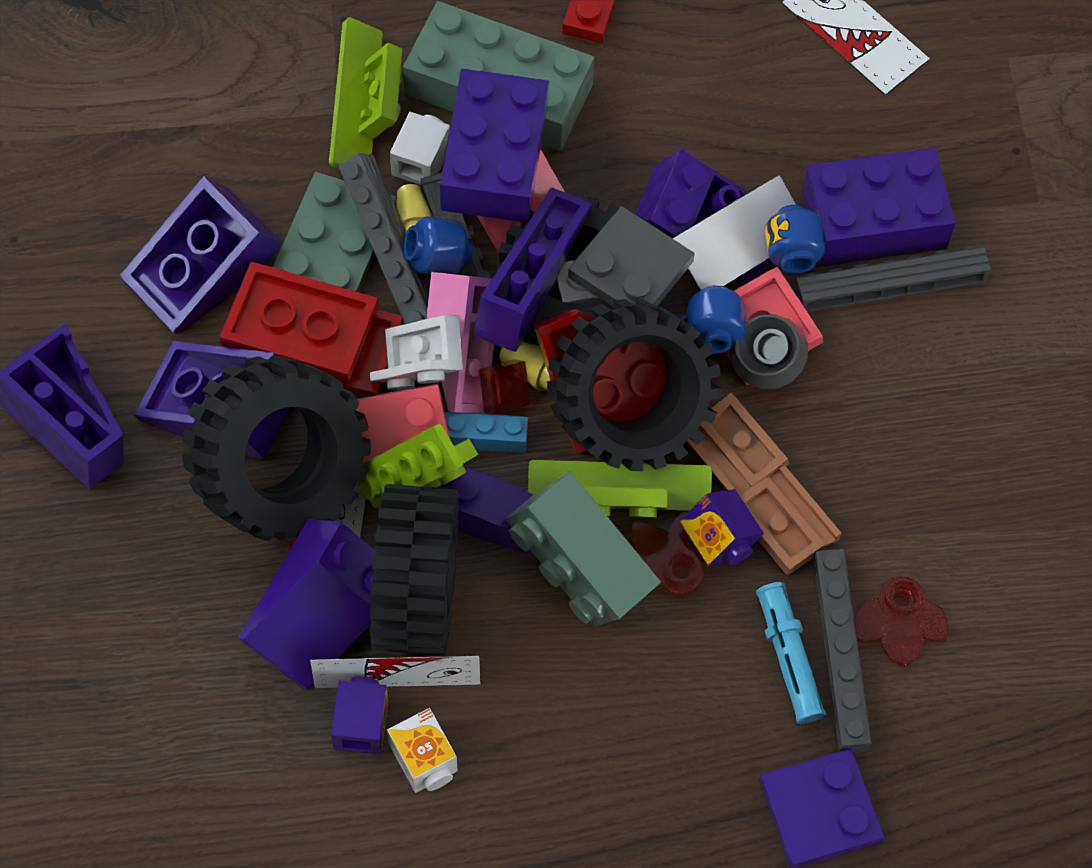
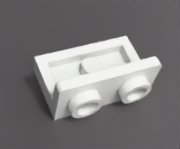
[370,315,463,390]

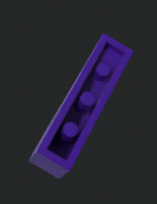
[474,187,592,352]
[442,467,626,556]

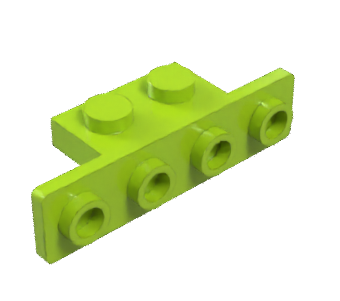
[329,17,403,169]
[357,423,478,508]
[528,460,712,518]

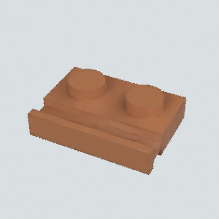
[686,392,789,495]
[739,465,842,576]

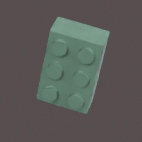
[505,471,661,627]

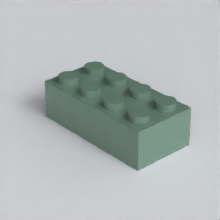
[403,1,595,151]

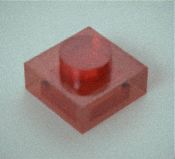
[479,359,530,415]

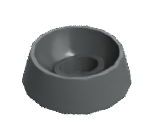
[730,314,808,389]

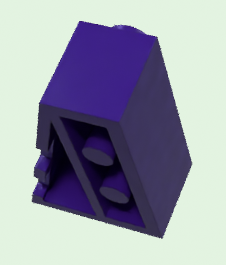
[0,323,124,490]

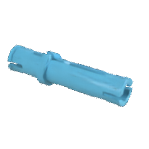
[756,582,827,724]

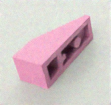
[427,272,494,414]

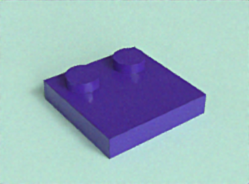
[759,748,884,868]

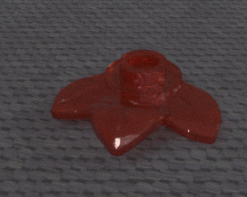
[631,512,704,594]
[855,576,949,667]

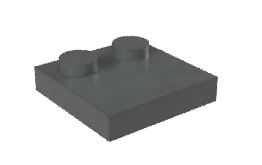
[568,206,695,307]

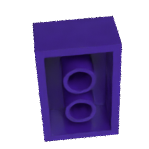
[440,68,549,223]
[802,148,955,266]

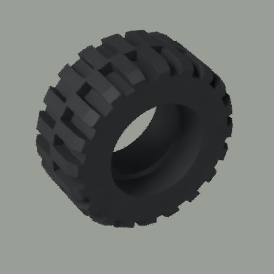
[182,355,371,542]

